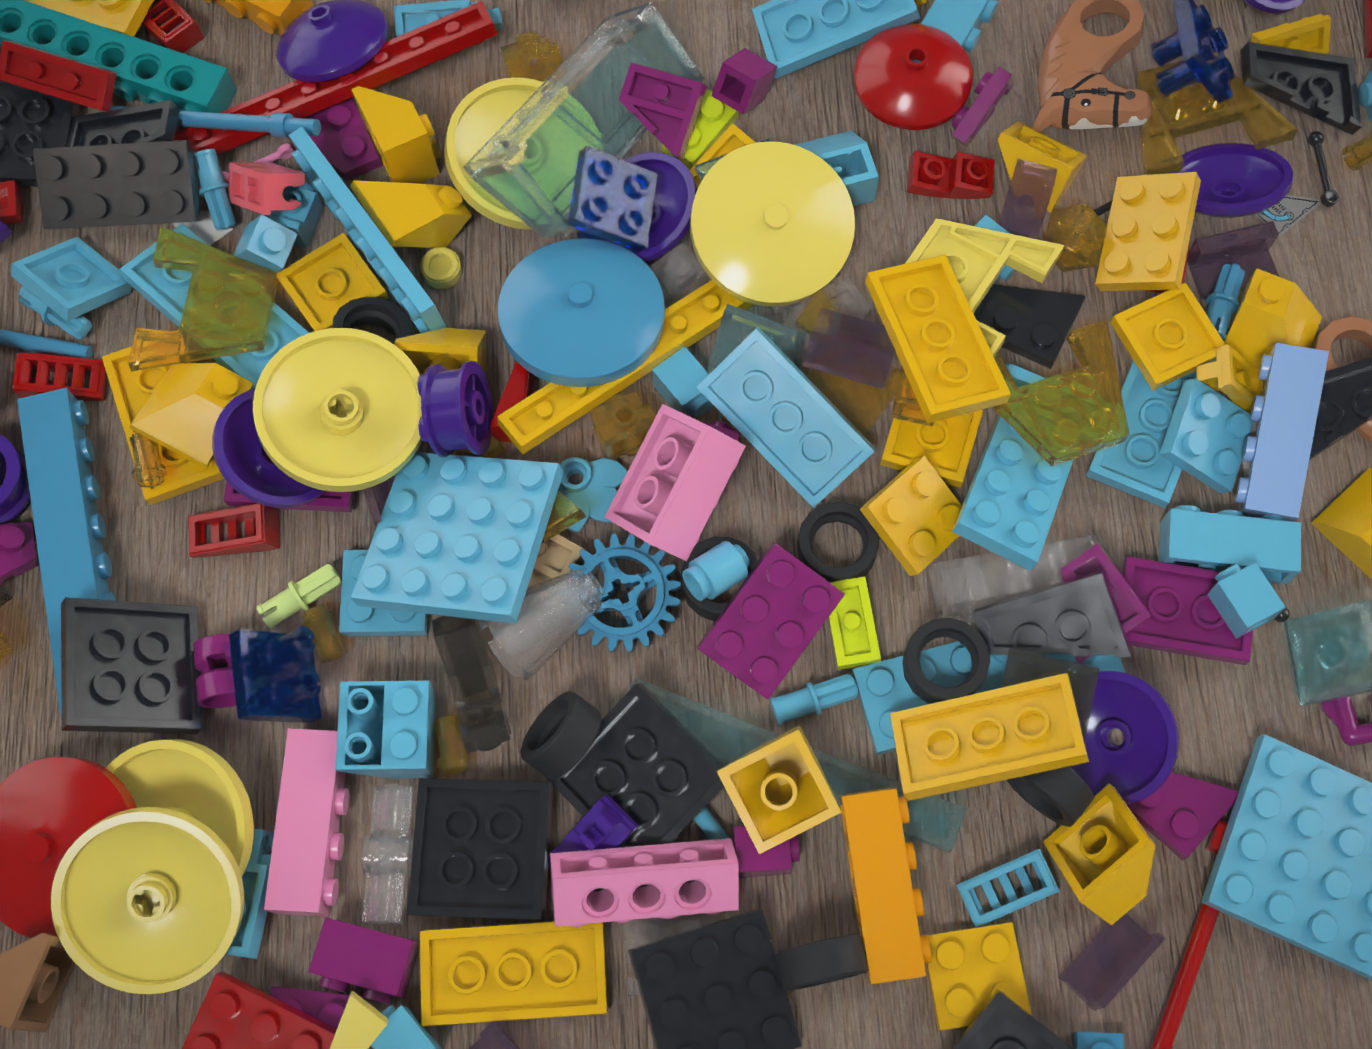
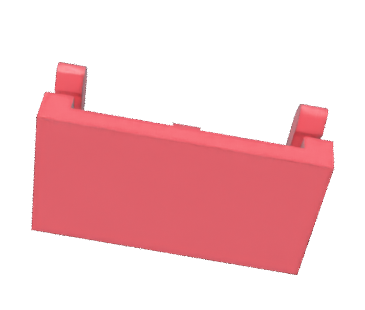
[229,162,305,215]

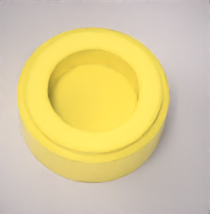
[420,247,462,289]

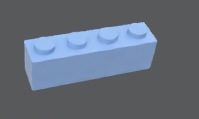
[1235,343,1329,522]

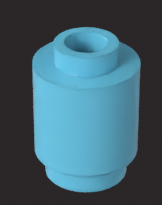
[682,541,749,601]

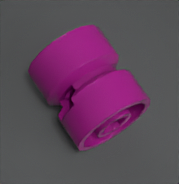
[193,634,256,708]

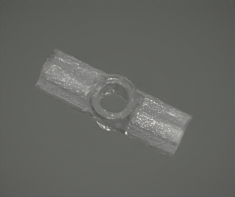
[362,784,415,926]

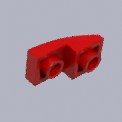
[907,151,995,199]

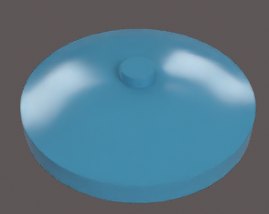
[498,239,665,387]

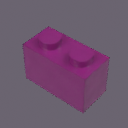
[308,917,420,1004]

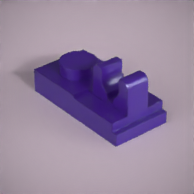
[548,794,639,867]

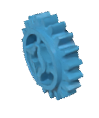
[562,533,682,653]

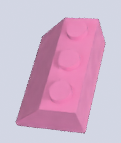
[604,404,746,561]

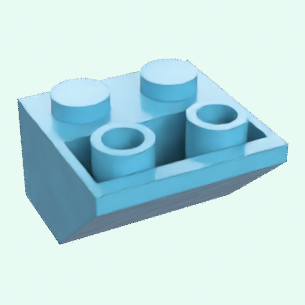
[795,130,879,206]
[336,680,436,779]

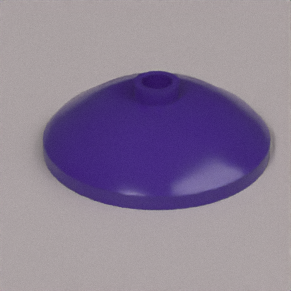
[276,0,388,82]
[1167,143,1293,218]
[585,152,698,262]
[212,389,325,508]
[1069,671,1179,805]

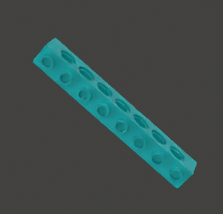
[0,0,237,113]

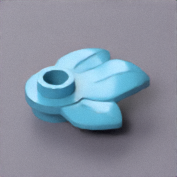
[556,457,628,533]

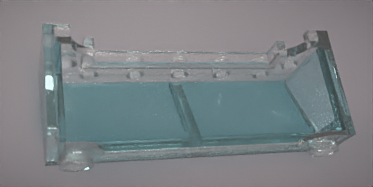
[463,2,705,238]

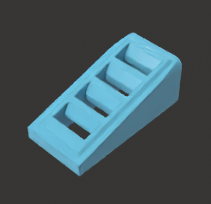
[956,848,1060,928]

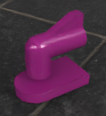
[1320,693,1372,746]

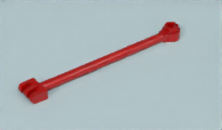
[1151,820,1227,1049]

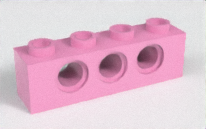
[550,838,739,927]

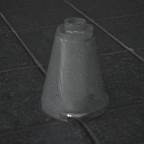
[478,570,604,680]

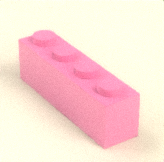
[264,728,349,917]

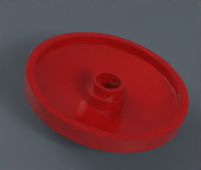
[0,757,137,938]

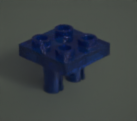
[1151,0,1235,104]
[568,145,658,252]
[229,626,322,723]

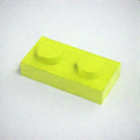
[661,88,739,169]
[828,576,881,670]

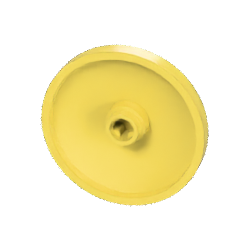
[444,77,603,230]
[690,142,855,306]
[253,328,422,492]
[106,739,254,877]
[51,807,244,994]

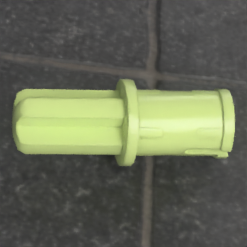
[256,564,342,629]

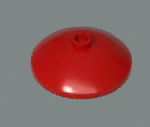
[854,24,973,130]

